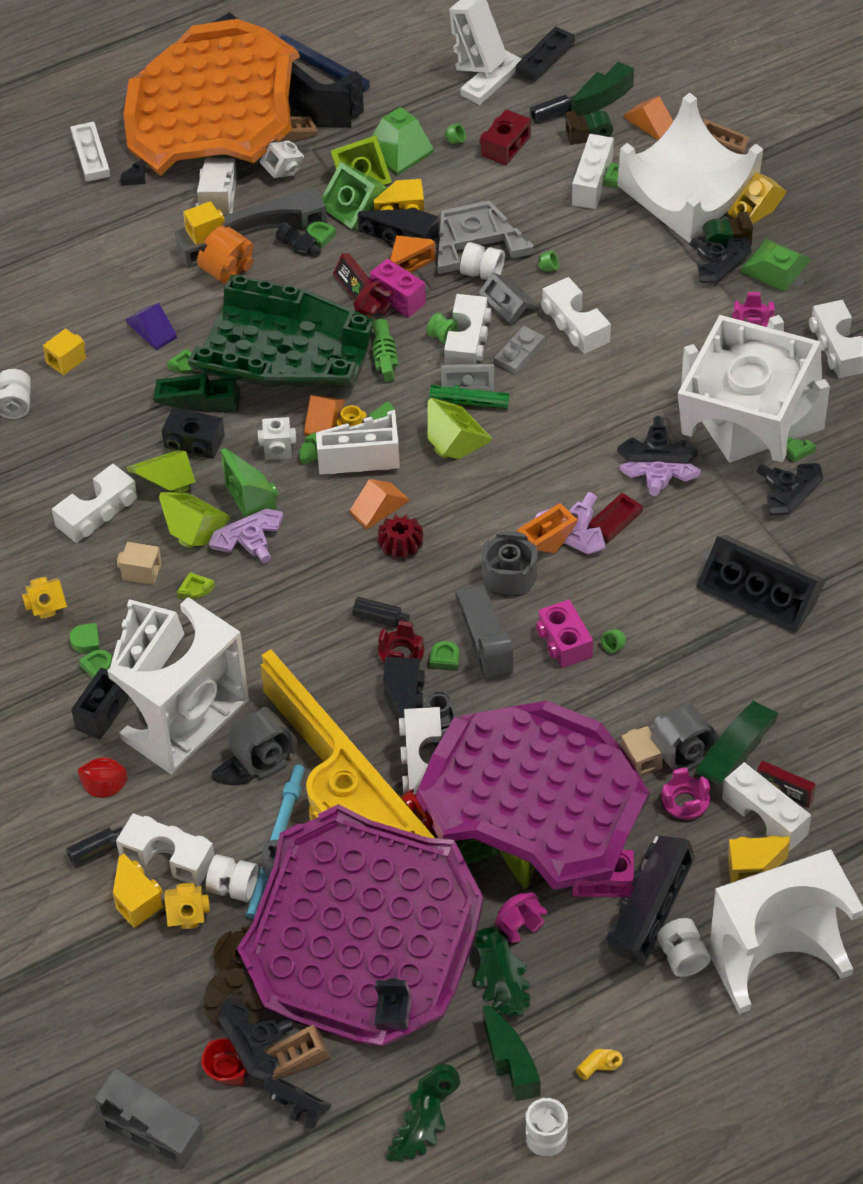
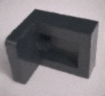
[374,978,412,1030]

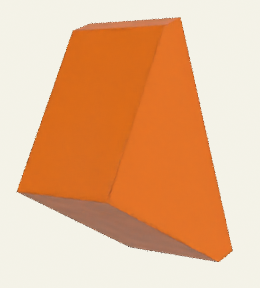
[624,96,673,140]
[390,236,435,273]
[304,394,345,436]
[350,479,409,529]
[517,503,577,554]

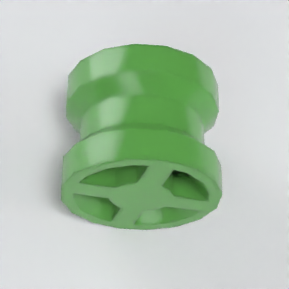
[426,313,458,344]

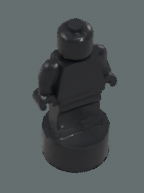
[276,222,322,256]

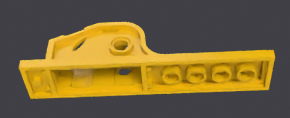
[260,650,435,838]

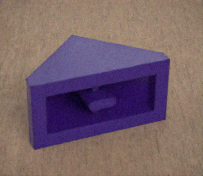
[126,303,177,350]

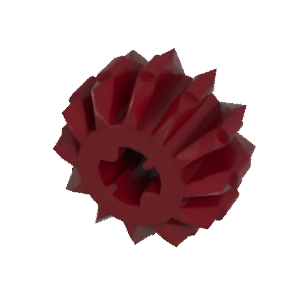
[377,514,424,560]

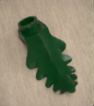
[473,927,531,1016]
[386,1064,460,1162]

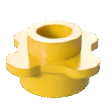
[337,405,367,427]

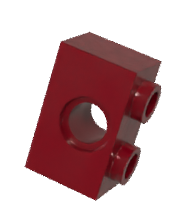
[479,109,531,166]

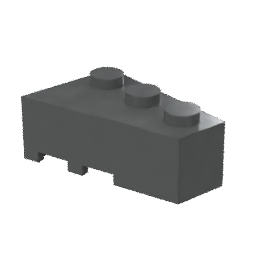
[94,1068,203,1169]

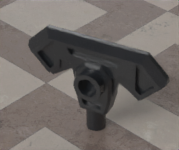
[690,237,751,283]
[617,416,698,464]
[757,463,823,515]
[218,1001,293,1082]

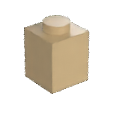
[117,542,162,585]
[621,726,663,777]

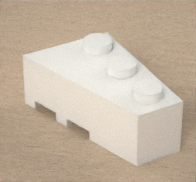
[449,0,508,73]
[196,158,237,216]

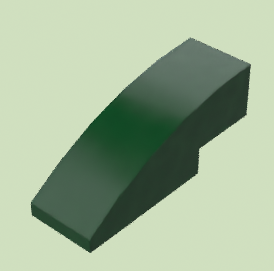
[571,61,634,116]
[153,373,241,412]
[483,1005,541,1101]

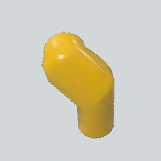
[575,1049,623,1080]

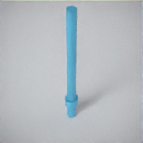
[246,765,305,920]

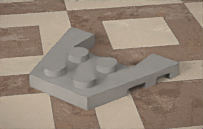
[438,201,534,274]

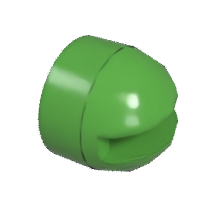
[445,123,466,144]
[538,250,559,272]
[601,629,626,653]

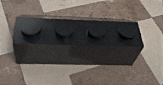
[696,535,826,633]
[606,835,695,967]

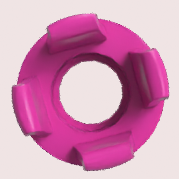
[732,292,775,327]
[661,768,710,820]
[495,893,547,943]

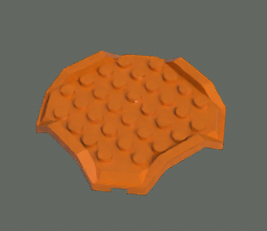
[123,19,300,176]

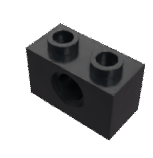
[162,407,225,459]
[71,667,129,739]

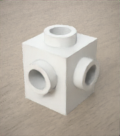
[260,141,304,178]
[258,417,296,460]

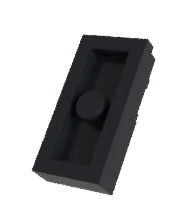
[262,1076,332,1128]

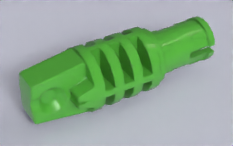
[372,319,399,383]

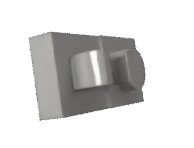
[494,326,545,375]
[441,364,494,392]

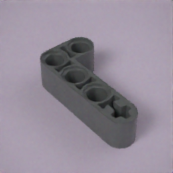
[455,584,513,680]

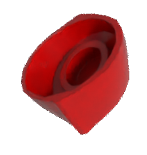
[78,757,128,798]
[201,1038,247,1086]

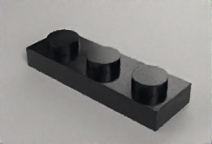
[515,26,575,81]

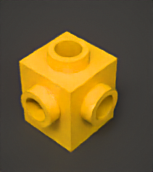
[22,576,67,619]
[164,883,210,929]

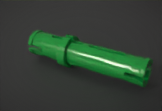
[429,384,510,410]

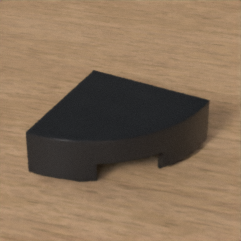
[120,161,146,186]
[212,756,253,785]

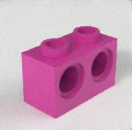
[370,258,426,318]
[536,599,593,668]
[572,849,634,897]

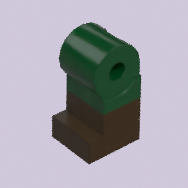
[565,110,614,145]
[702,211,753,248]

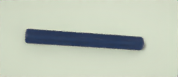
[277,33,370,92]

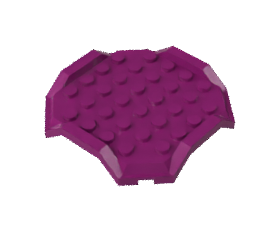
[416,700,650,890]
[237,804,484,1047]

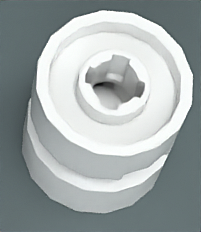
[460,242,505,280]
[0,369,31,419]
[206,854,259,902]
[657,918,711,977]
[526,1098,568,1157]

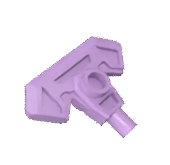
[620,461,701,496]
[536,492,605,555]
[209,509,283,563]

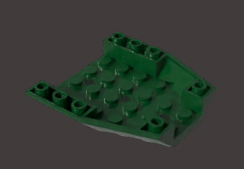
[188,274,374,388]

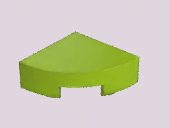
[177,572,215,600]

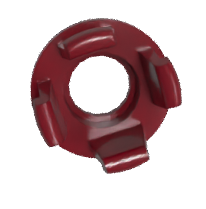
[354,281,394,321]
[378,621,425,665]

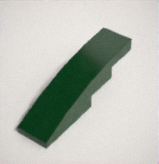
[695,701,779,786]

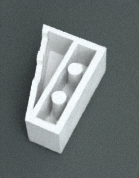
[316,410,400,475]
[110,599,184,671]

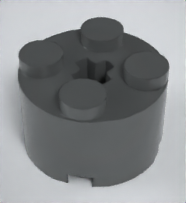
[482,531,537,596]
[651,703,719,772]
[229,707,297,778]

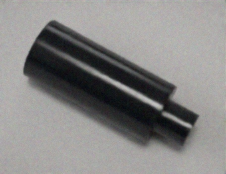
[529,95,573,124]
[352,597,410,627]
[66,827,123,867]

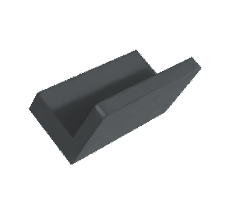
[478,272,540,324]

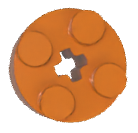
[197,225,254,285]

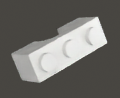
[572,134,614,210]
[541,277,611,354]
[444,294,492,365]
[809,300,863,379]
[52,464,138,543]
[399,707,441,794]
[722,762,811,852]
[116,813,215,886]

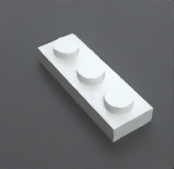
[461,50,521,105]
[70,122,110,182]

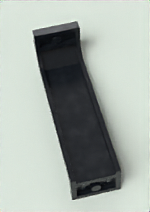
[211,12,364,128]

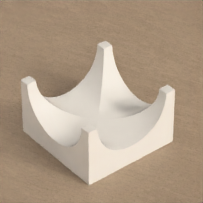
[617,93,763,243]
[678,315,822,463]
[681,315,830,463]
[108,597,249,775]
[709,850,863,1014]

